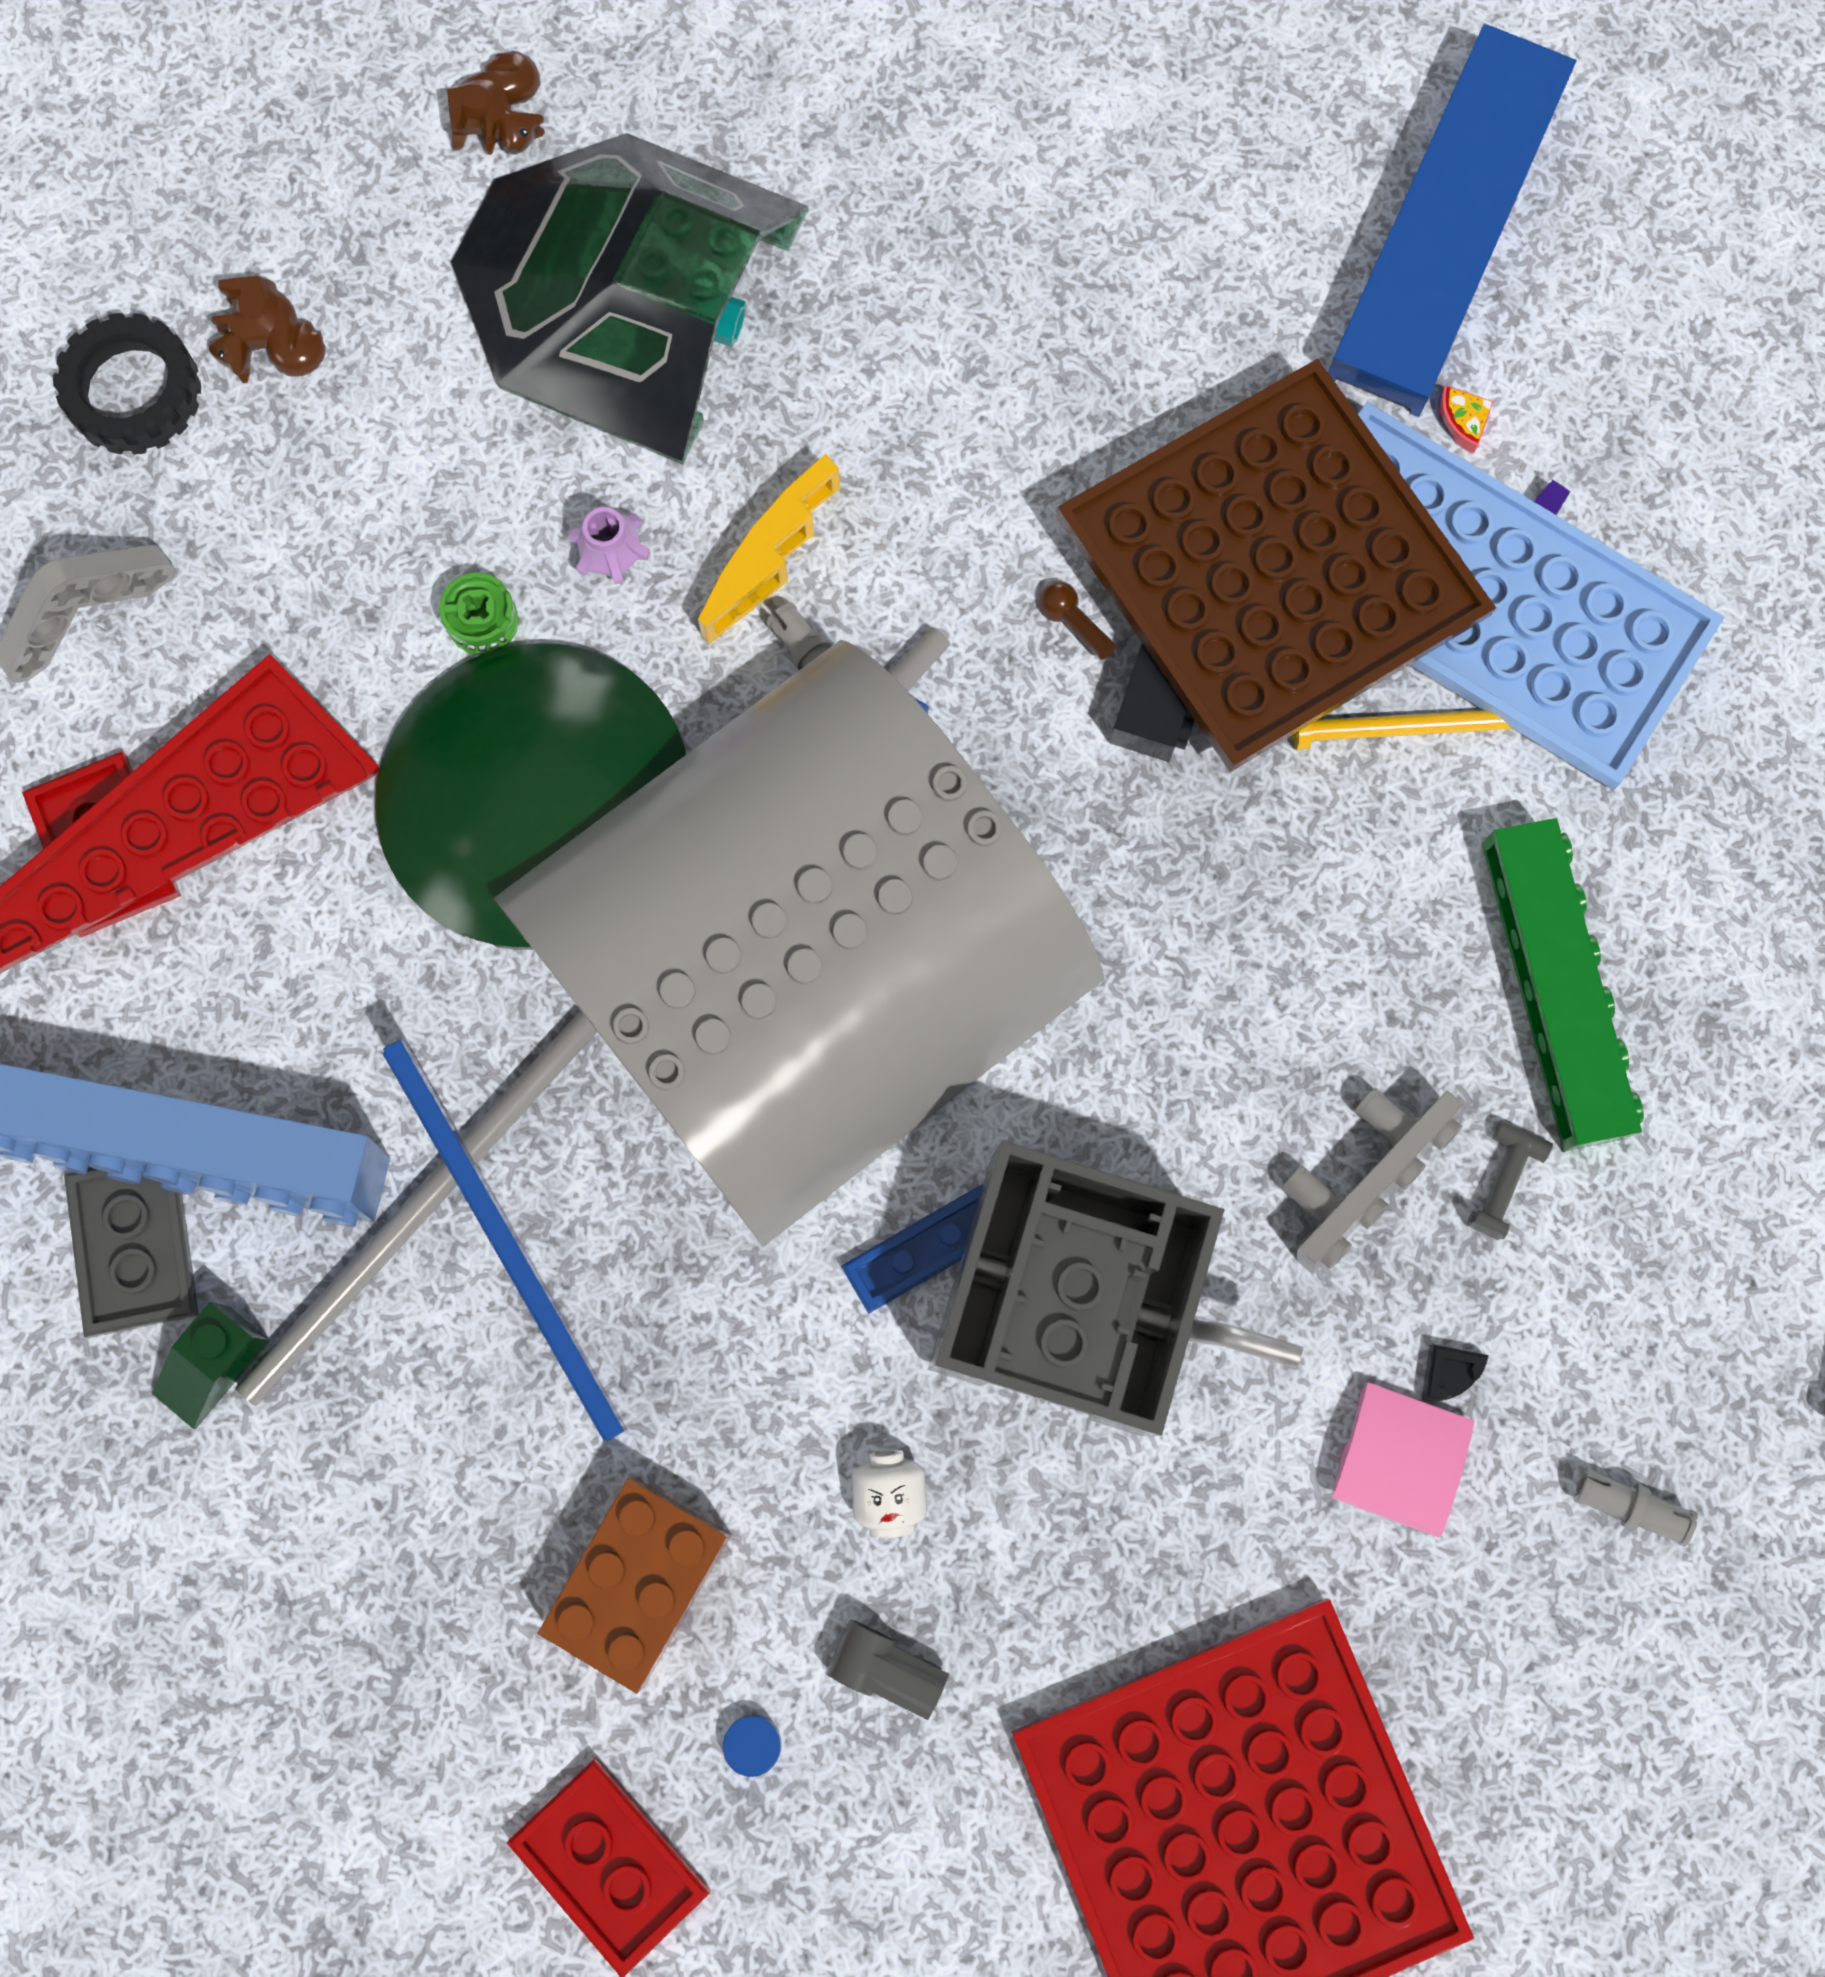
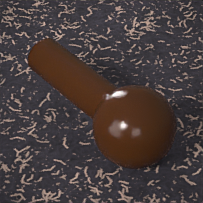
[1037,581,1116,660]

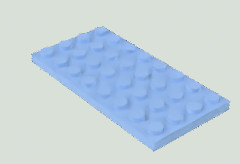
[1358,401,1725,790]

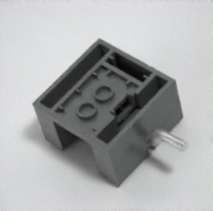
[927,1140,1303,1436]

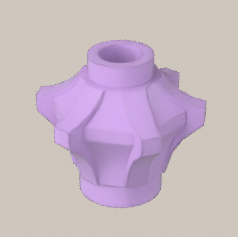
[568,505,650,585]

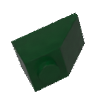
[152,1302,270,1429]

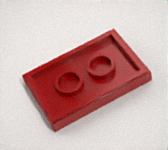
[22,751,181,938]
[506,1757,711,1977]

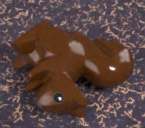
[447,51,545,155]
[209,276,326,383]

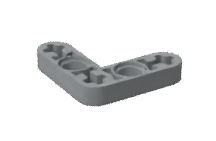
[0,545,175,683]

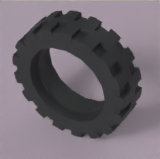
[53,313,202,455]

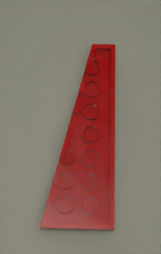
[0,654,380,974]

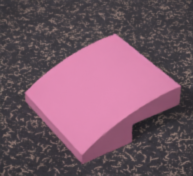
[1331,1382,1475,1537]

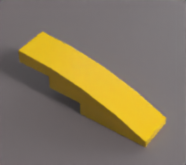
[698,453,840,644]

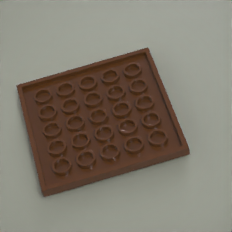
[1055,358,1496,772]

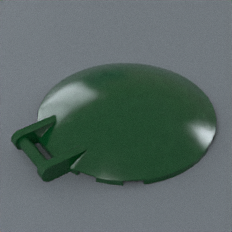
[375,643,686,950]

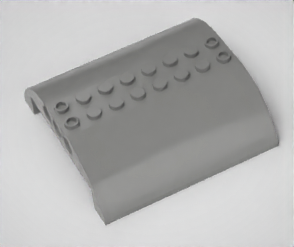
[493,640,1104,1247]

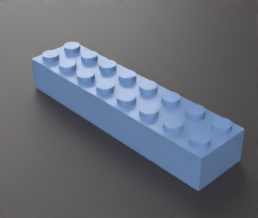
[0,1064,391,1227]

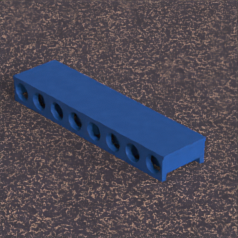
[1328,23,1577,417]

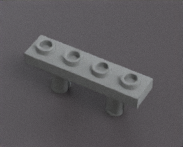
[1282,1088,1464,1275]

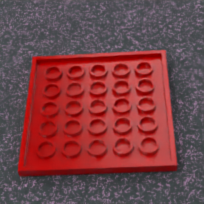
[1011,1598,1475,1977]

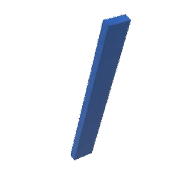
[382,1040,627,1442]

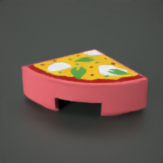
[1438,385,1494,454]

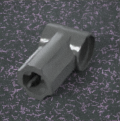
[825,1619,949,1720]

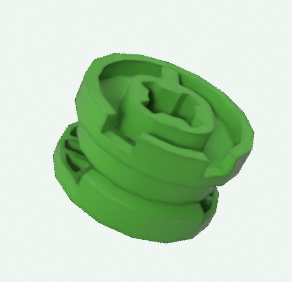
[439,572,519,655]

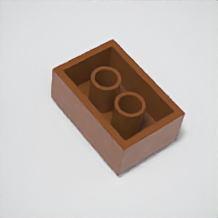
[537,1477,732,1694]

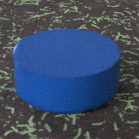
[723,1714,782,1777]

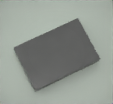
[64,1168,199,1338]

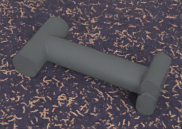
[1467,1120,1553,1240]

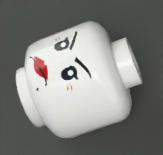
[851,1449,928,1538]

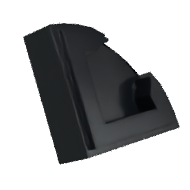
[1422,1344,1489,1401]

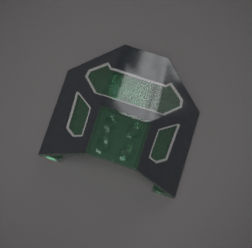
[451,133,809,464]

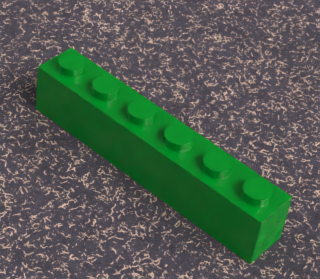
[1482,818,1644,1152]

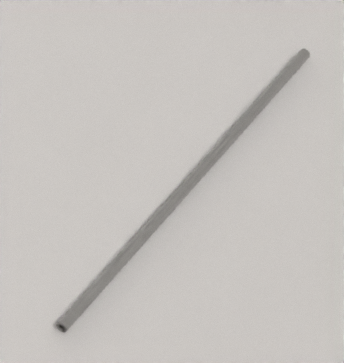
[235,627,950,1406]

